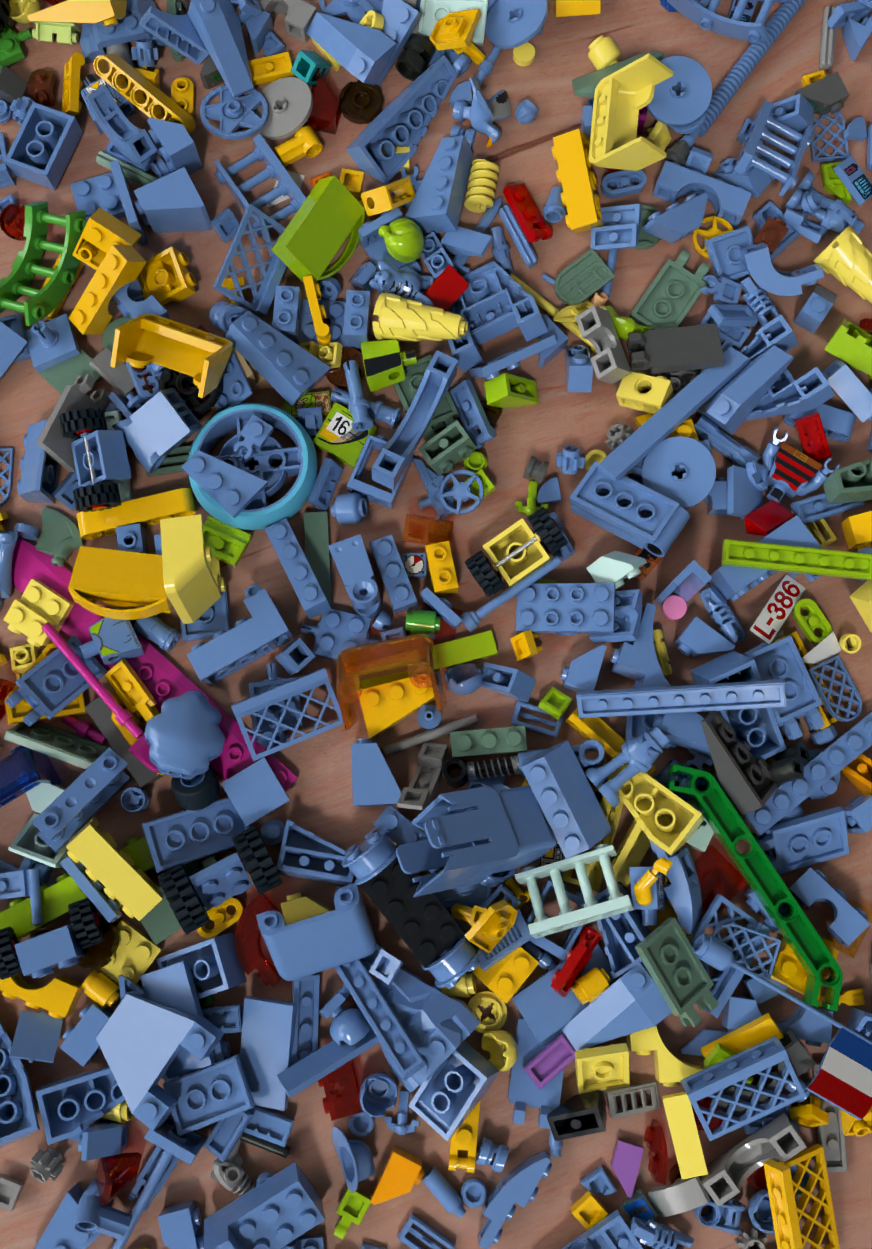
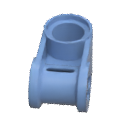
[692,1195,746,1235]

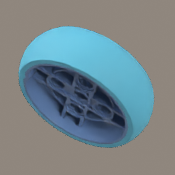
[188,403,317,530]

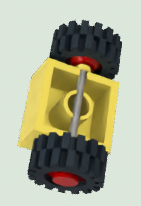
[465,507,568,597]

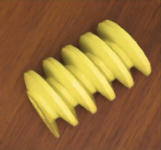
[464,159,500,213]

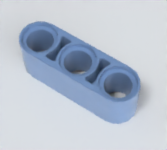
[783,404,856,442]

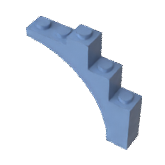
[611,602,711,757]

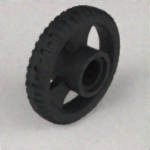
[159,367,221,416]

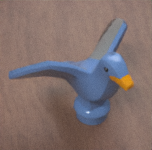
[452,77,511,148]

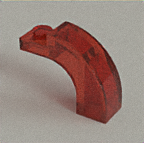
[235,893,282,987]

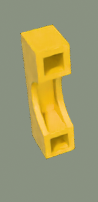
[68,244,146,335]
[0,974,83,1019]

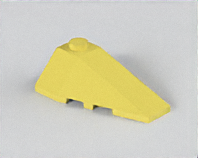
[607,762,704,856]

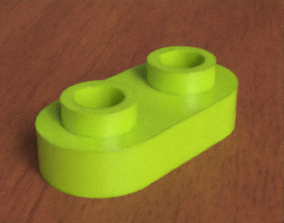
[792,599,832,645]

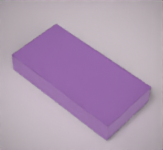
[522,1033,576,1089]

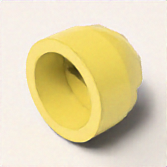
[839,633,861,654]

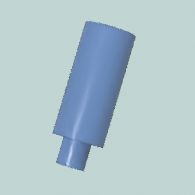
[421,1166,466,1218]

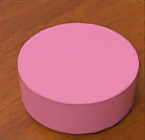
[661,595,687,621]

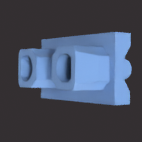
[105,391,146,419]

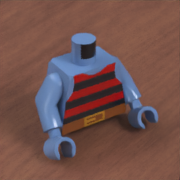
[761,427,840,503]

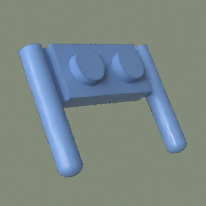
[0,868,43,926]

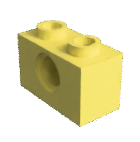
[616,371,674,414]

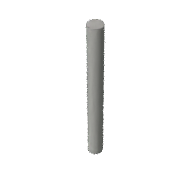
[383,714,478,756]

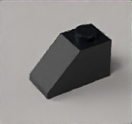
[547,1090,607,1141]

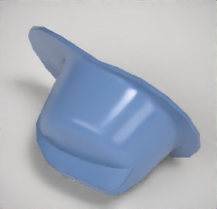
[332,1127,376,1192]

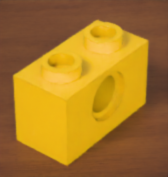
[425,541,459,597]

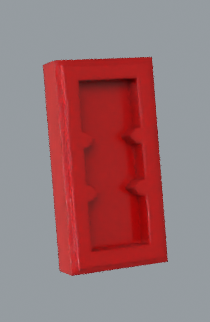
[794,412,832,462]

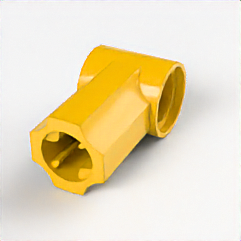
[274,126,323,168]

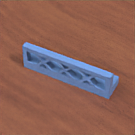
[654,560,713,605]

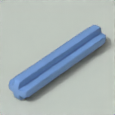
[499,205,538,268]

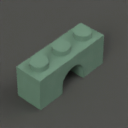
[450,725,527,758]

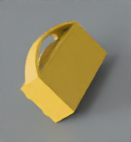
[68,546,173,620]

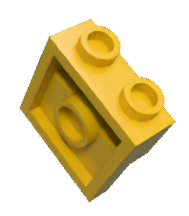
[137,246,197,306]
[771,936,839,1000]

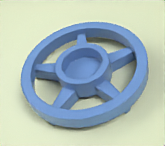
[439,470,484,515]

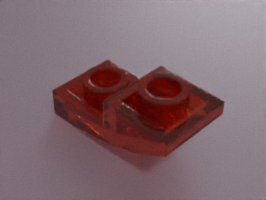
[644,1119,668,1185]

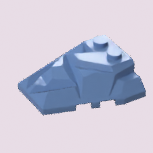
[80,0,168,64]
[374,967,482,1093]

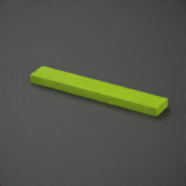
[721,539,872,580]
[351,630,498,691]

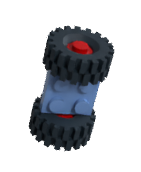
[158,826,283,935]

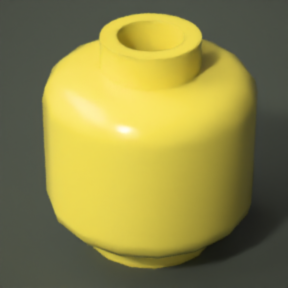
[588,35,621,70]

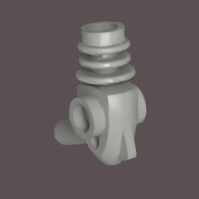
[210,1139,256,1196]

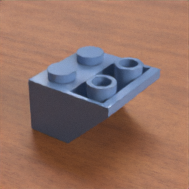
[147,118,203,175]

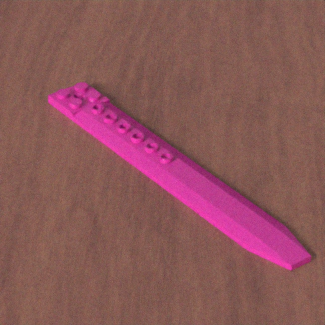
[12,537,298,791]

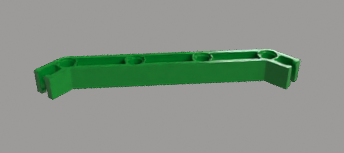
[665,764,843,1011]

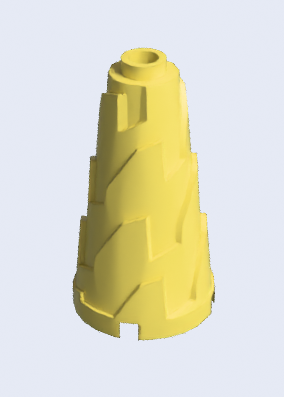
[813,225,872,303]
[373,292,468,342]

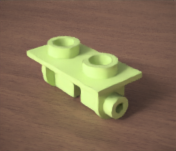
[30,21,81,45]

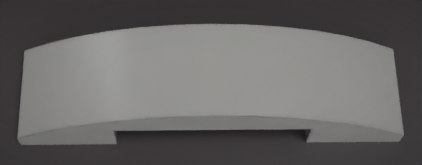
[397,742,448,810]

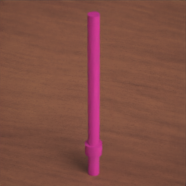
[41,622,144,739]

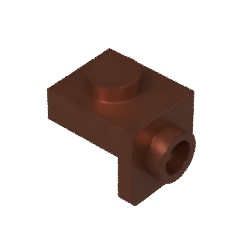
[27,69,56,106]
[752,217,789,255]

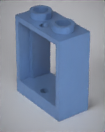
[347,435,414,509]
[525,880,585,961]

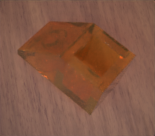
[402,513,454,545]

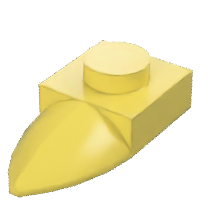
[553,299,593,323]

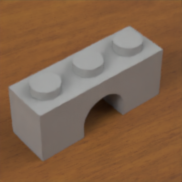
[258,0,317,43]
[575,305,632,384]

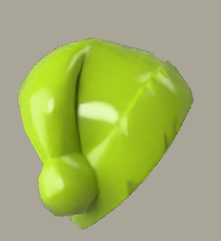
[378,218,424,263]

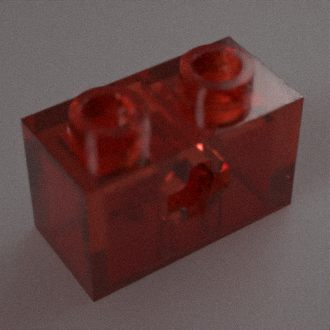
[318,1059,363,1121]

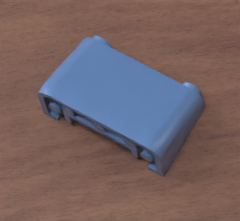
[256,883,377,981]

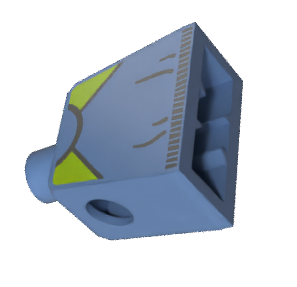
[79,608,144,665]

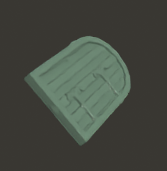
[554,248,615,305]

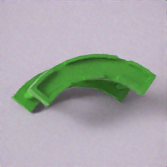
[0,201,87,326]

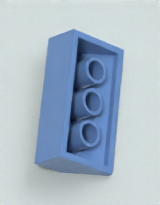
[521,740,613,859]

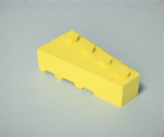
[66,817,164,921]

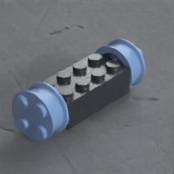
[341,828,481,989]

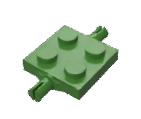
[0,23,32,67]

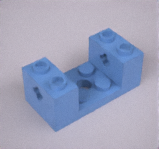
[272,285,372,350]

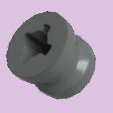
[523,456,550,484]

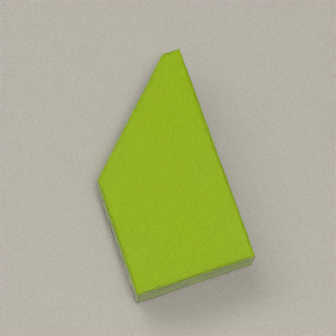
[819,162,852,204]

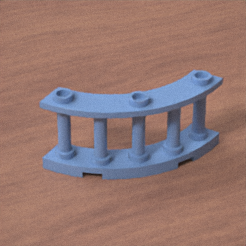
[666,0,787,43]

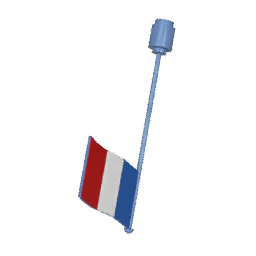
[693,934,872,1120]

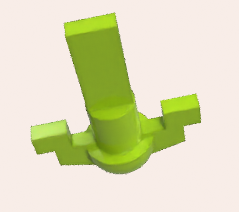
[515,481,548,516]

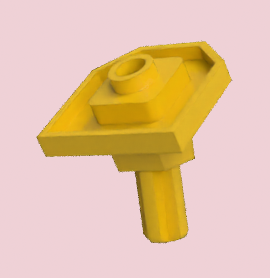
[429,9,485,65]
[451,900,518,954]

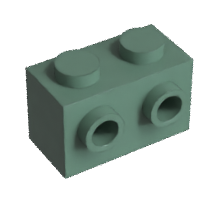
[418,420,477,476]

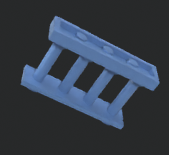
[734,100,813,197]
[214,134,306,242]
[32,747,131,853]

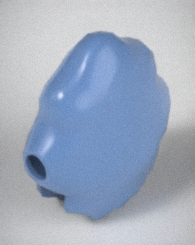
[144,690,226,780]

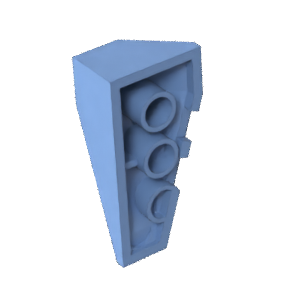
[306,12,398,86]

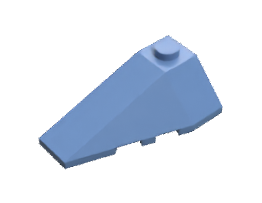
[188,0,254,98]
[696,345,794,435]
[561,963,672,1050]
[36,1066,125,1145]

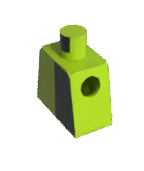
[360,339,417,392]

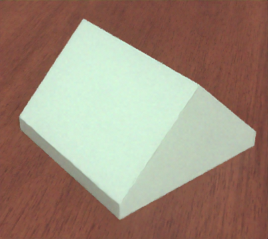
[8,813,68,868]

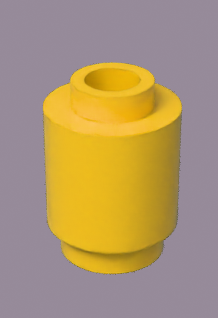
[571,967,611,1005]
[81,970,120,1008]

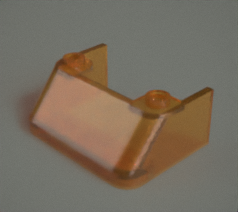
[336,633,448,730]

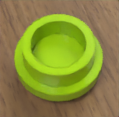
[464,451,487,474]

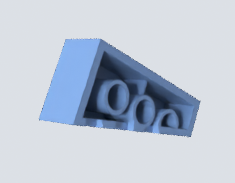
[404,135,473,234]

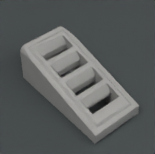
[605,1081,660,1119]

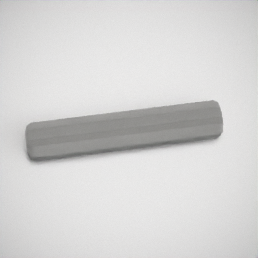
[819,6,836,70]

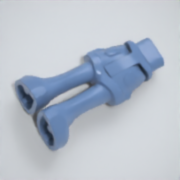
[785,171,865,235]
[584,727,670,808]

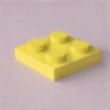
[99,919,163,985]
[575,1043,630,1094]

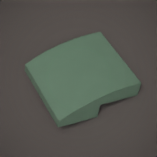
[38,347,102,394]

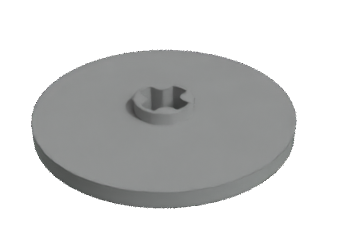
[253,77,313,140]

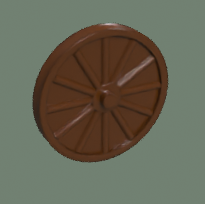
[326,347,365,388]

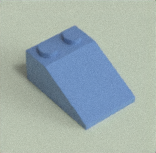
[156,932,247,999]
[408,1040,499,1141]

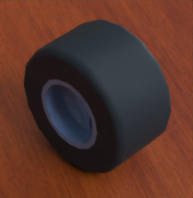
[171,765,220,811]

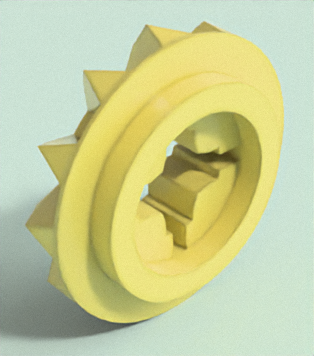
[467,991,507,1034]

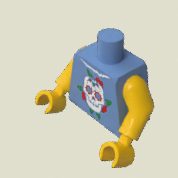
[629,857,673,925]

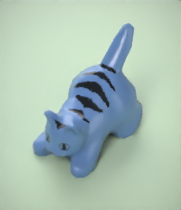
[369,260,434,306]

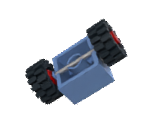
[59,408,131,512]
[0,898,104,980]

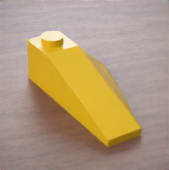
[27,0,127,27]

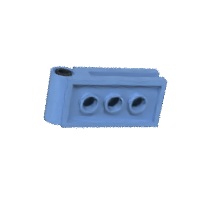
[569,461,690,557]

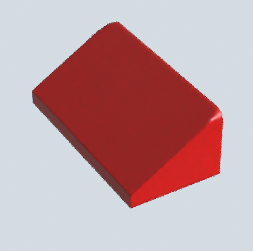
[423,265,469,311]
[744,500,795,536]

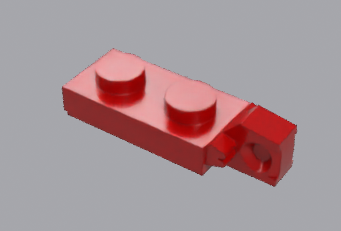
[550,926,602,998]

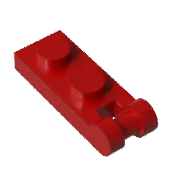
[503,183,553,243]

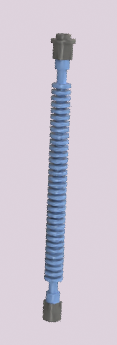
[665,0,806,167]

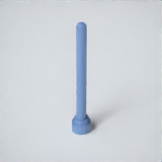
[459,556,562,632]

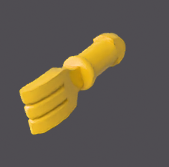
[815,988,865,1008]

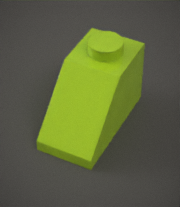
[484,373,539,409]

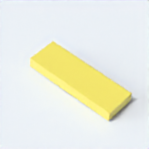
[662,1091,708,1179]

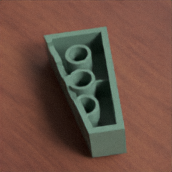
[823,458,872,505]

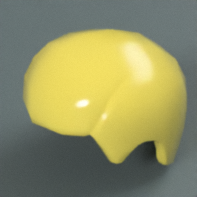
[9,0,41,24]
[481,1030,518,1071]

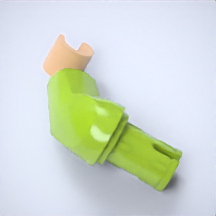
[591,292,652,340]

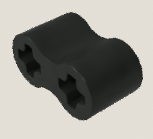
[769,742,810,785]

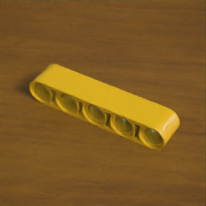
[93,53,196,135]
[76,488,196,540]

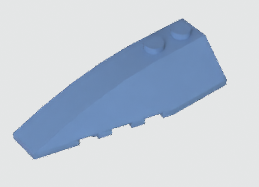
[346,55,457,184]
[0,1020,40,1148]

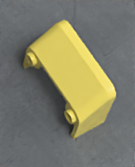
[588,53,674,171]
[160,514,226,624]

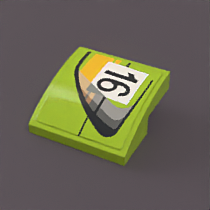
[313,402,378,468]

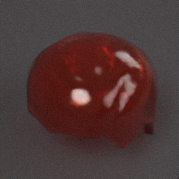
[0,204,26,241]

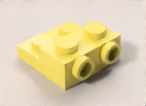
[3,579,74,647]

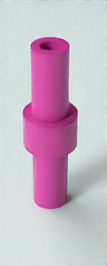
[62,715,107,745]

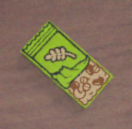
[283,391,331,420]

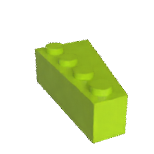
[824,318,872,379]

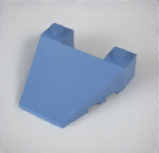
[448,261,548,372]
[740,314,835,421]
[96,993,225,1131]

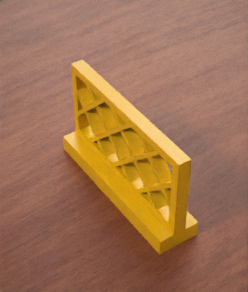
[763,1144,840,1249]

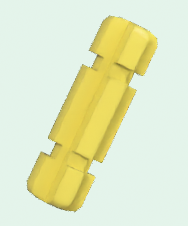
[653,629,672,676]

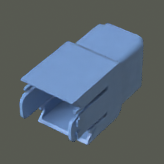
[396,785,556,897]

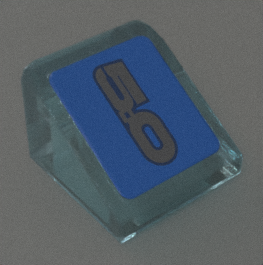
[619,1188,659,1221]

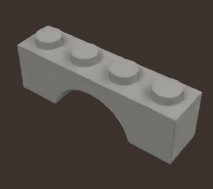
[700,1112,807,1207]

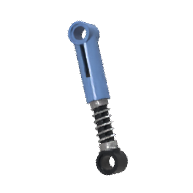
[442,740,604,788]

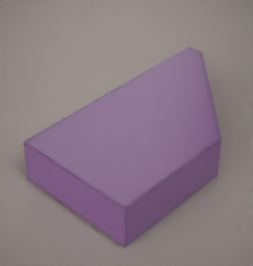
[611,1139,644,1198]

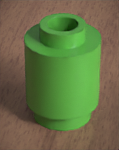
[405,609,441,635]

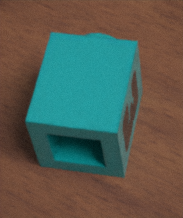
[291,50,331,85]

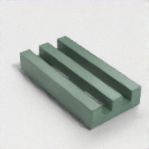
[146,445,191,477]

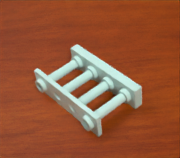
[515,844,634,939]

